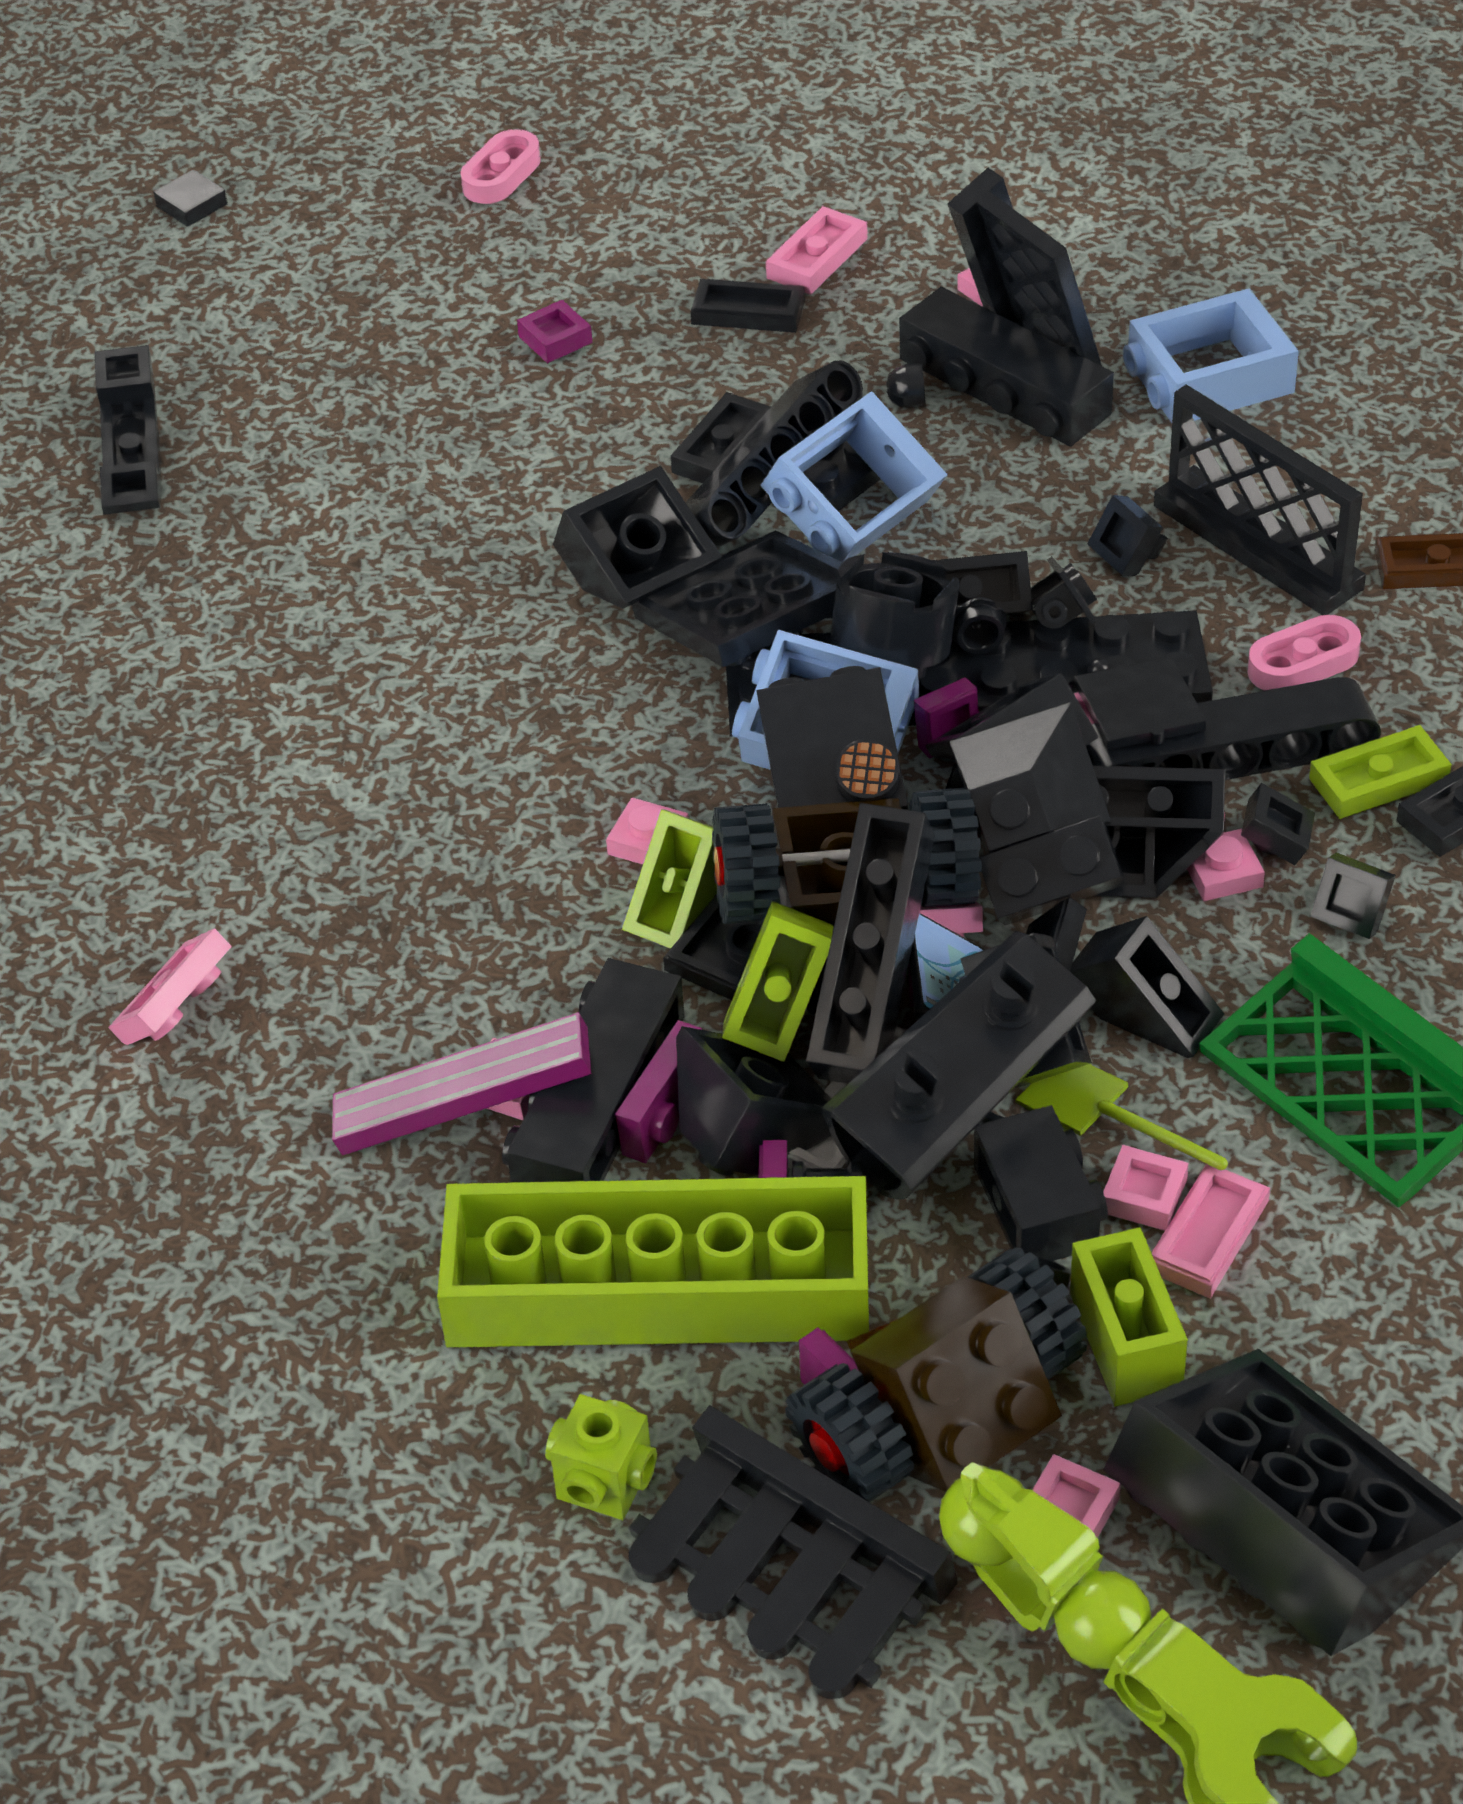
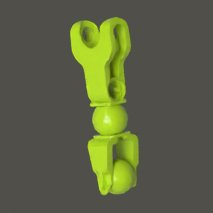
[939,1462,1357,1804]

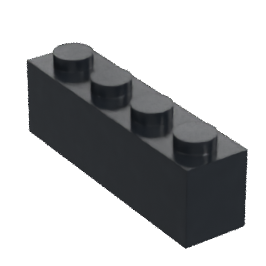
[899,286,1114,447]
[806,803,935,1084]
[502,958,685,1183]

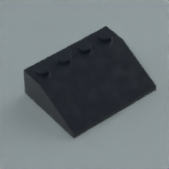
[1103,1348,1463,1656]

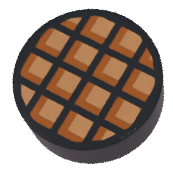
[835,739,900,802]

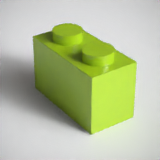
[722,901,834,1062]
[1070,1227,1188,1407]

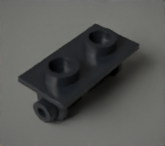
[1031,556,1097,629]

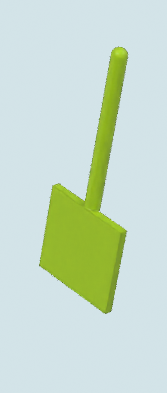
[1016,1064,1228,1170]

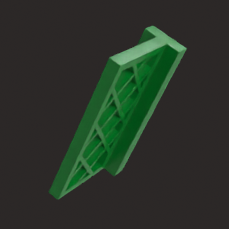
[1199,933,1463,1208]

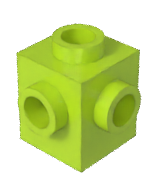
[545,1394,657,1521]

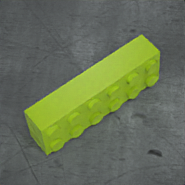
[437,1176,869,1348]

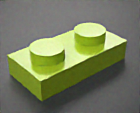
[1309,725,1452,819]

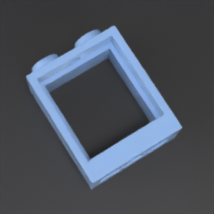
[1123,288,1299,423]
[760,391,948,562]
[732,630,919,770]

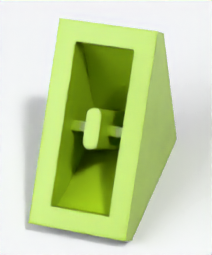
[622,809,717,948]

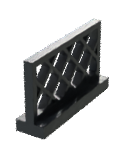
[947,167,1102,366]
[1154,384,1366,615]

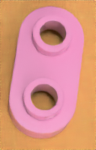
[461,130,540,204]
[1248,615,1361,691]

